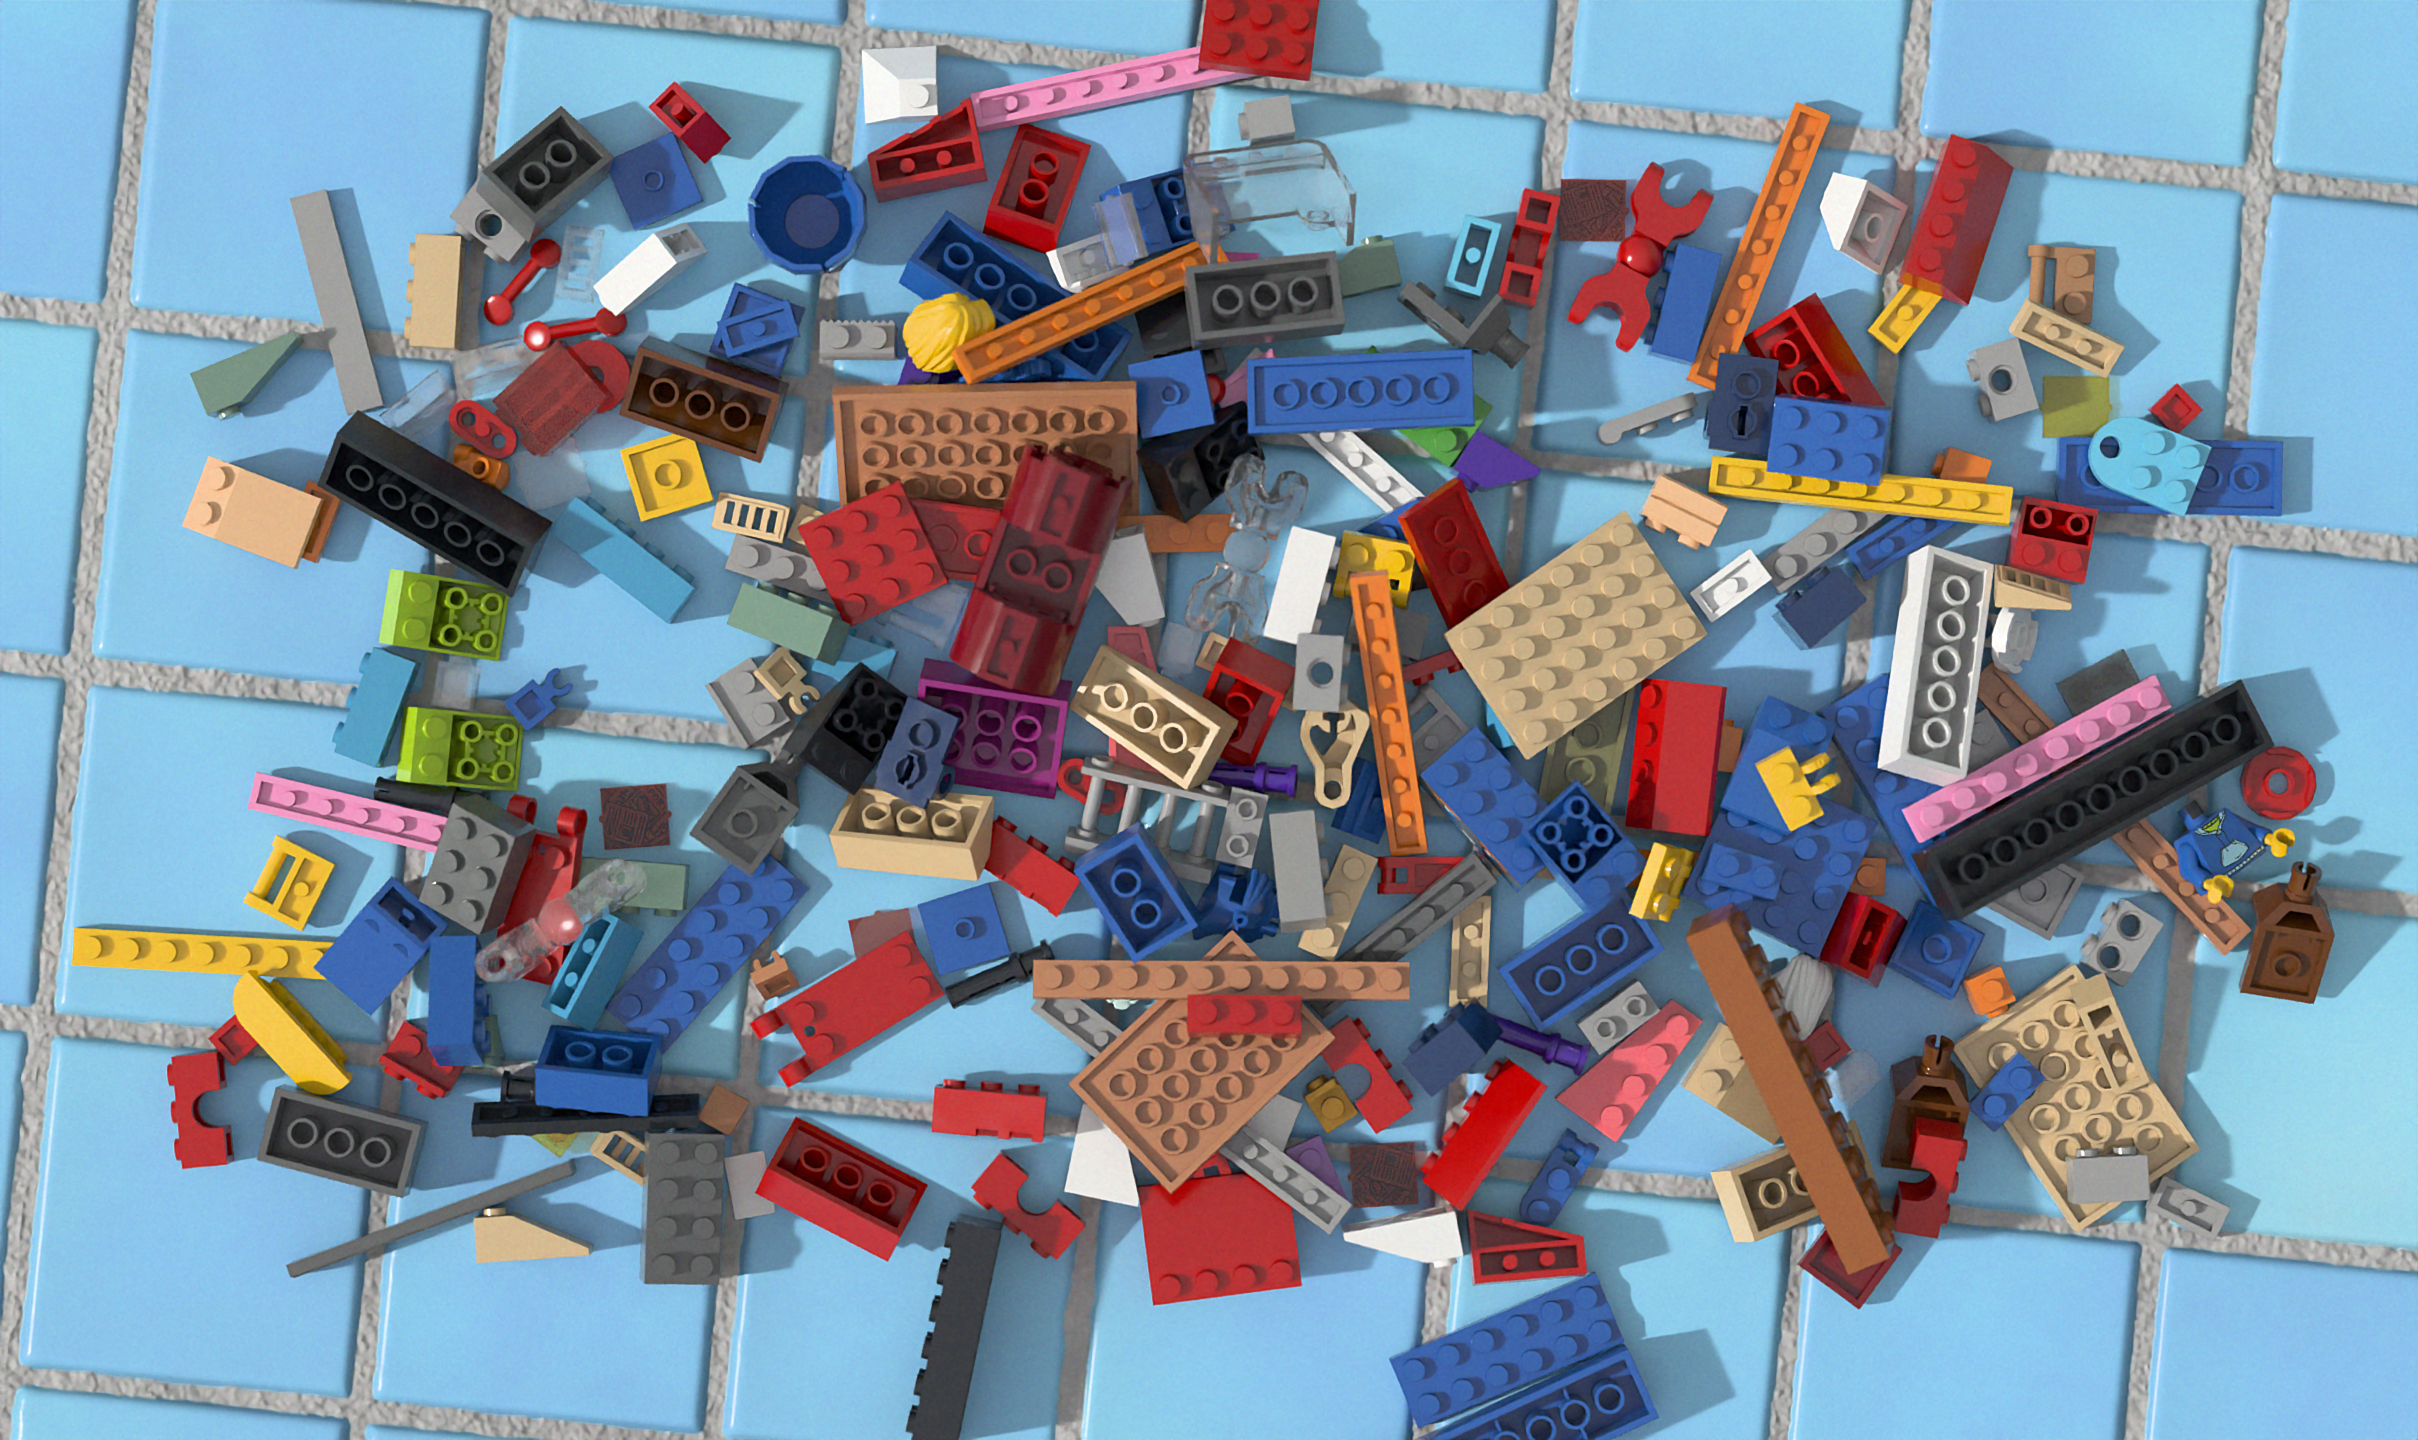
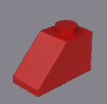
[649,81,731,164]

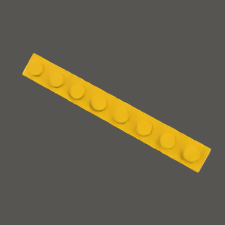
[1708,456,2013,527]
[72,927,334,980]

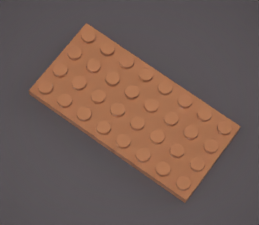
[832,381,1139,516]

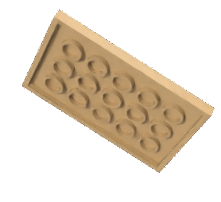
[1443,510,1708,760]
[1953,963,2201,1233]

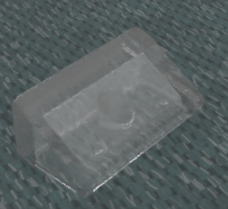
[450,335,534,399]
[380,369,463,444]

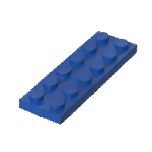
[1247,349,1475,436]
[2056,437,2283,517]
[605,853,810,1056]
[1389,1272,1624,1429]

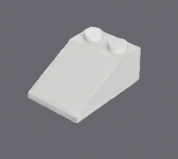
[1341,1204,1464,1267]

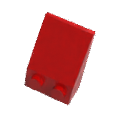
[983,123,1091,255]
[1202,637,1295,766]

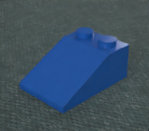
[1720,695,1837,836]

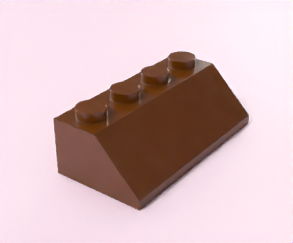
[619,336,790,463]

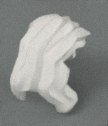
[1765,954,1832,1041]

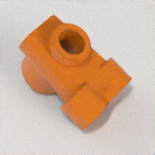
[453,444,510,491]

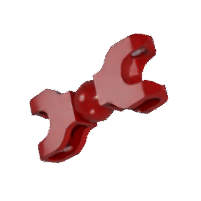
[1566,162,1714,353]

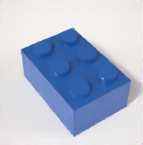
[1766,393,1893,486]
[1074,821,1200,963]
[427,935,493,1066]
[535,1025,662,1117]

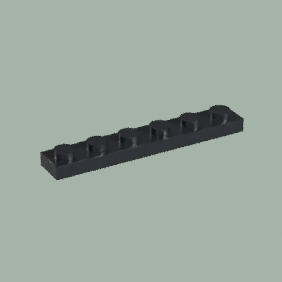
[471,1093,701,1138]

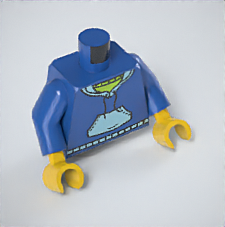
[2174,800,2295,903]

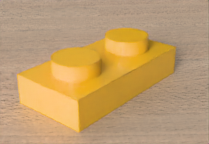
[1866,284,1942,355]

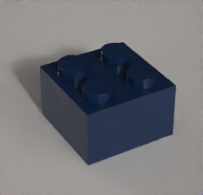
[1771,566,1868,651]
[1402,997,1504,1098]

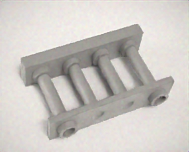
[1063,754,1231,884]

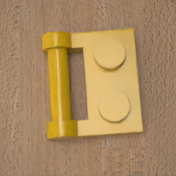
[1333,530,1416,610]
[243,834,337,931]

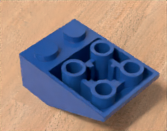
[1099,160,1236,266]
[1521,780,1647,915]
[313,876,450,1016]

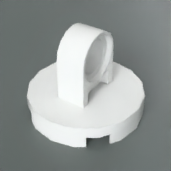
[1984,607,2038,674]

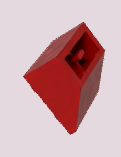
[2004,496,2098,585]
[1816,891,1907,988]

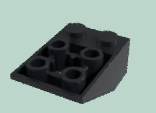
[1134,291,1227,375]
[1136,401,1265,523]
[782,662,908,796]

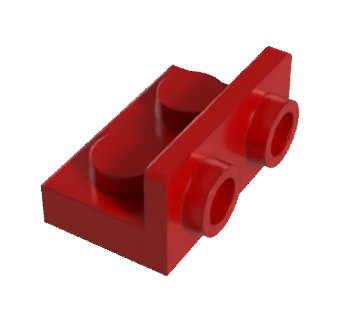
[379,1020,466,1100]

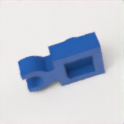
[503,668,573,732]

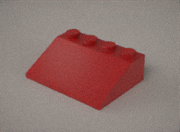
[1138,1171,1302,1306]

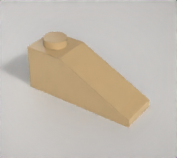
[2069,973,2150,1096]
[474,1206,594,1263]

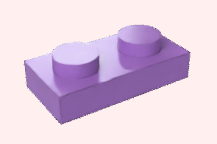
[1285,1134,1349,1202]

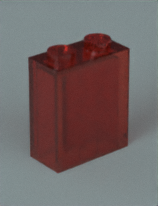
[492,341,615,457]

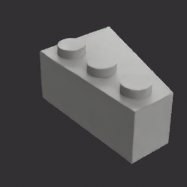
[1269,810,1333,933]

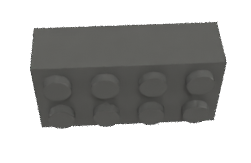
[1183,250,1346,351]
[257,1084,429,1198]
[639,1129,725,1285]

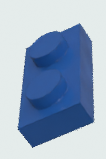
[717,299,800,359]
[1701,843,1785,902]
[1969,1051,2046,1132]

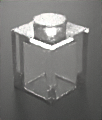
[1155,621,1203,680]
[432,655,481,711]
[1819,1048,1882,1108]

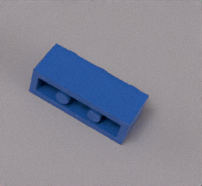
[1643,243,1722,366]

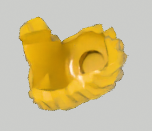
[903,292,995,373]

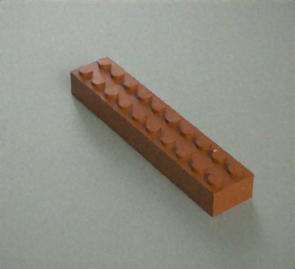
[1685,902,1897,1275]

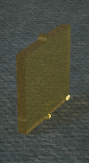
[2039,376,2113,438]

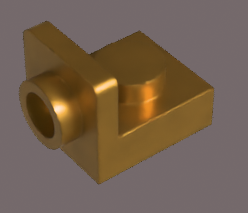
[1302,1074,1358,1134]

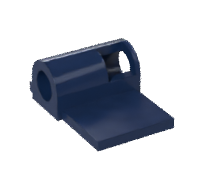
[1703,353,1779,456]
[874,696,961,809]

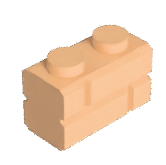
[1639,473,1728,550]

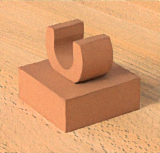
[750,950,799,1001]

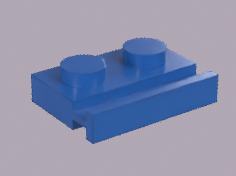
[1331,757,1386,844]

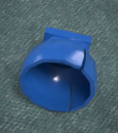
[747,155,868,275]

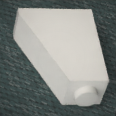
[593,222,709,316]
[1095,523,1165,627]
[1064,1101,1139,1207]

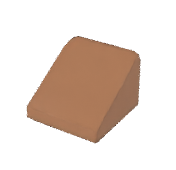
[700,1084,750,1136]

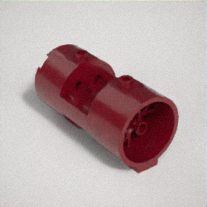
[948,442,1133,696]

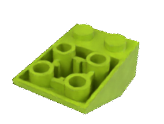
[378,569,509,662]
[396,706,524,792]

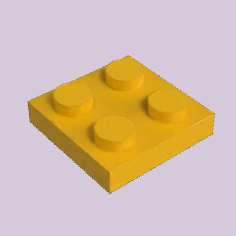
[620,434,714,522]

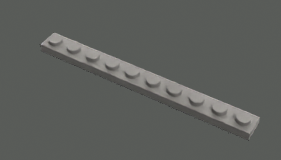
[1031,999,1352,1236]

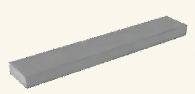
[290,189,385,416]

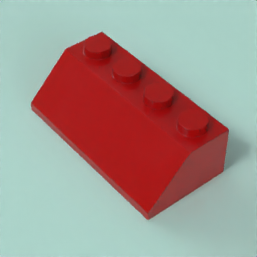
[1897,134,2014,306]
[1742,292,1894,420]
[1625,678,1727,836]
[1420,1056,1548,1211]
[755,1117,928,1262]

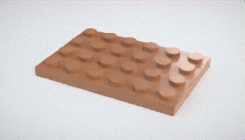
[1068,930,1336,1195]

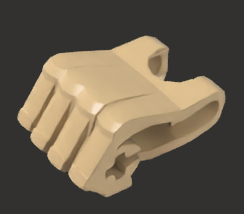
[1300,697,1370,809]

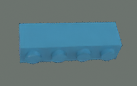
[549,496,698,624]

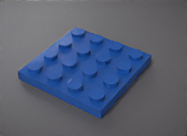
[1680,794,1879,959]

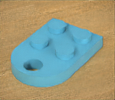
[2088,417,2212,517]

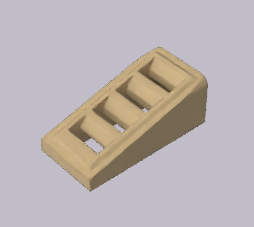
[711,491,793,544]
[1993,564,2072,611]
[589,1131,645,1186]

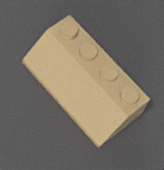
[829,784,994,881]

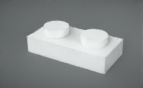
[1689,548,1772,623]

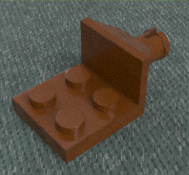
[2238,861,2335,1004]
[1880,1035,1970,1173]

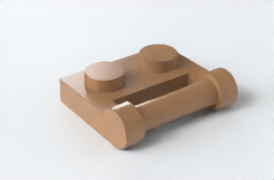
[2028,245,2096,325]

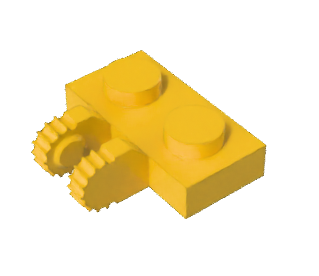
[1755,746,1841,831]

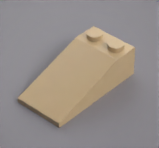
[1068,645,1239,790]
[1710,1120,1880,1243]

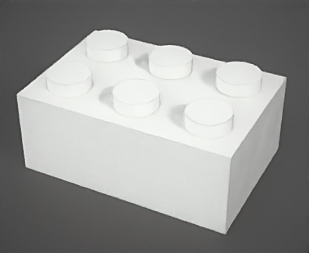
[1263,526,1341,646]

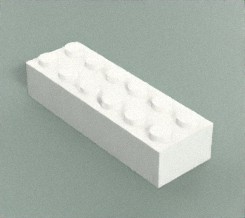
[1878,545,1994,787]

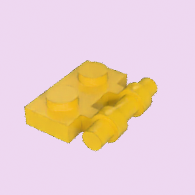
[1629,842,1694,922]

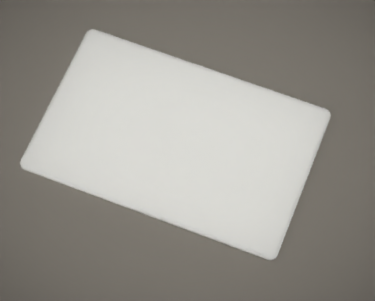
[724,1151,775,1220]

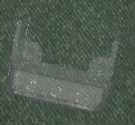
[1183,139,1357,264]

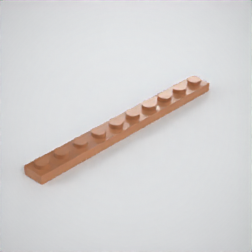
[1977,660,2251,956]
[1033,960,1410,1001]

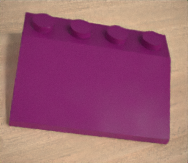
[917,658,1073,799]

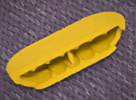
[233,970,353,1095]

